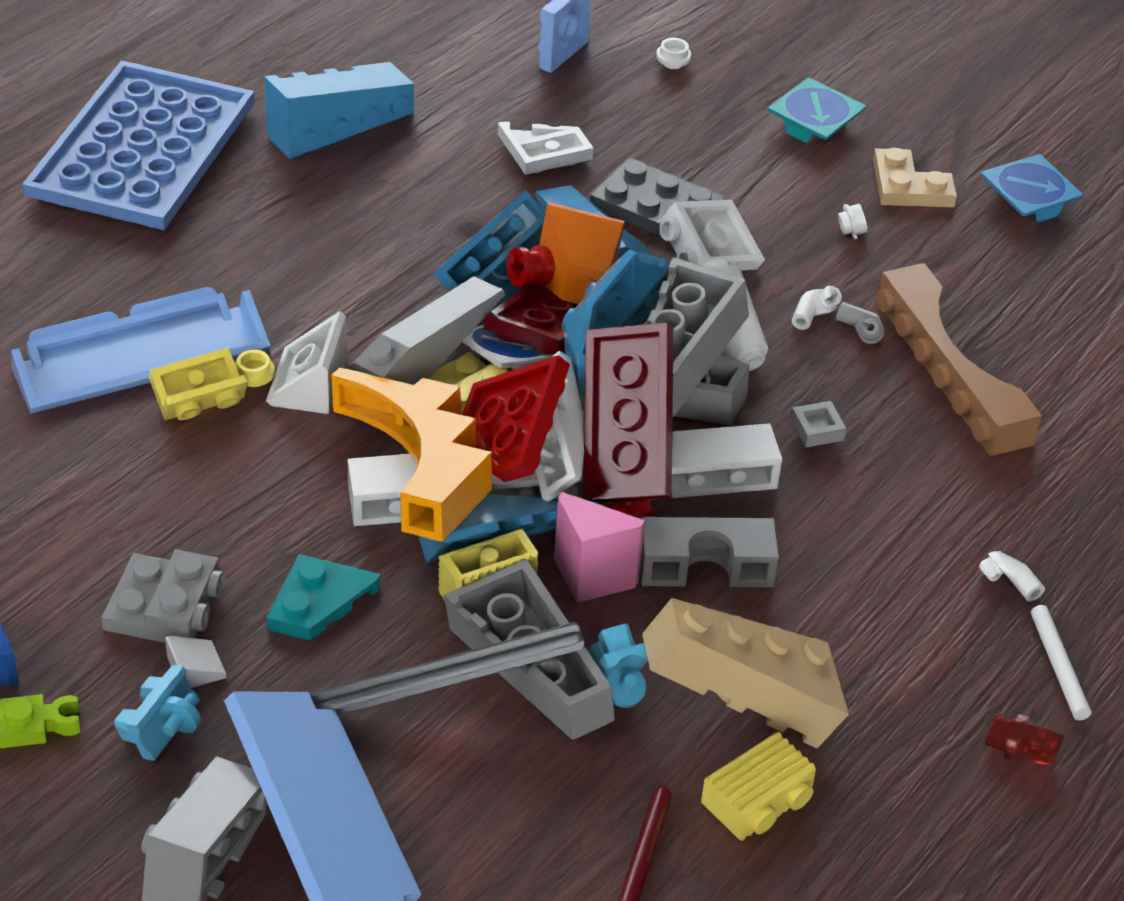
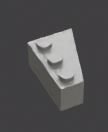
[141,756,267,901]

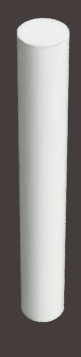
[1030,605,1092,720]

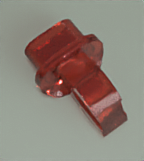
[985,713,1064,764]

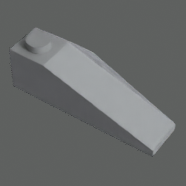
[346,276,505,385]

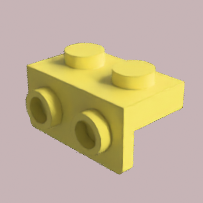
[148,347,248,420]

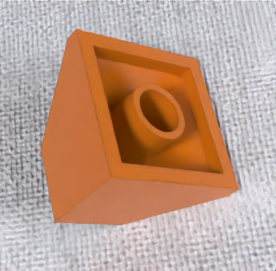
[539,202,625,304]

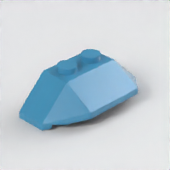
[433,190,545,311]
[562,250,670,396]

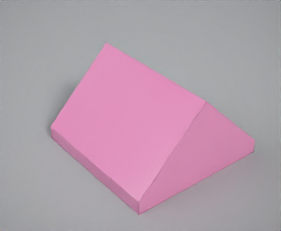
[554,492,645,603]

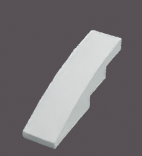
[535,351,584,502]

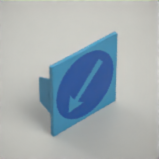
[980,154,1084,223]

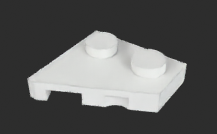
[498,122,593,175]

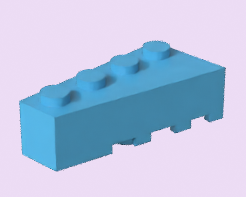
[264,62,414,159]

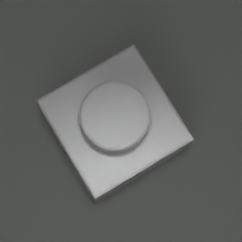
[791,401,846,448]

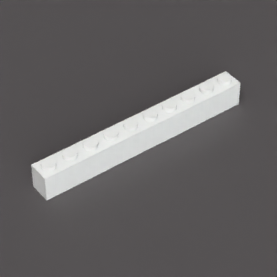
[348,423,782,526]

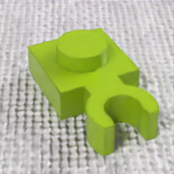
[0,694,81,749]

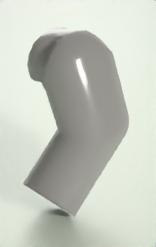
[836,302,884,344]

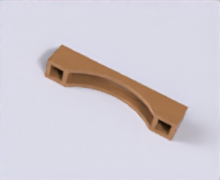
[876,263,1042,456]

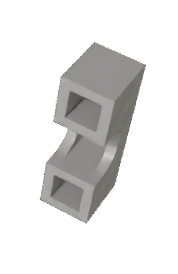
[640,517,779,587]

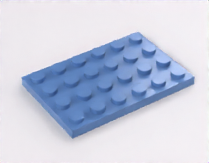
[22,60,255,230]

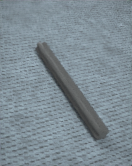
[310,622,584,715]

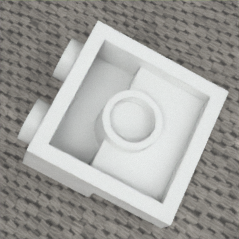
[659,200,765,270]

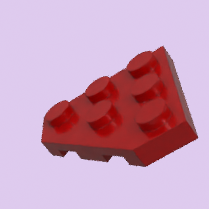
[462,355,570,483]

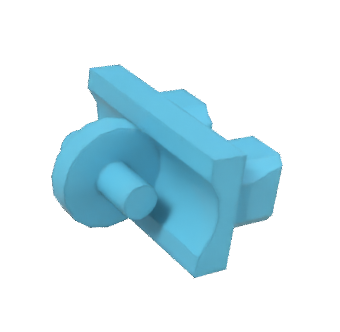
[588,624,648,708]
[114,665,201,761]

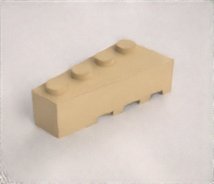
[642,598,849,749]

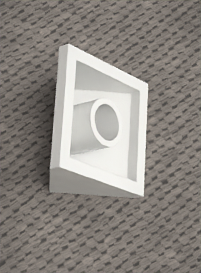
[266,311,347,414]

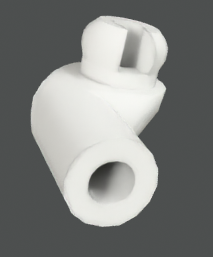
[792,286,842,330]
[979,551,1045,601]

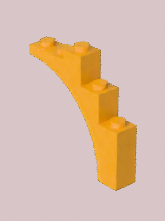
[332,368,492,542]

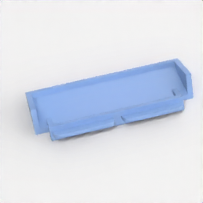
[11,287,271,414]
[224,691,422,901]

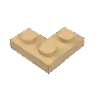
[873,148,957,207]

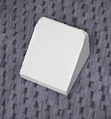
[165,636,226,688]

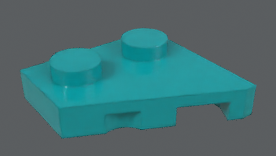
[267,554,381,641]

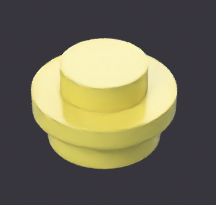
[235,350,275,387]

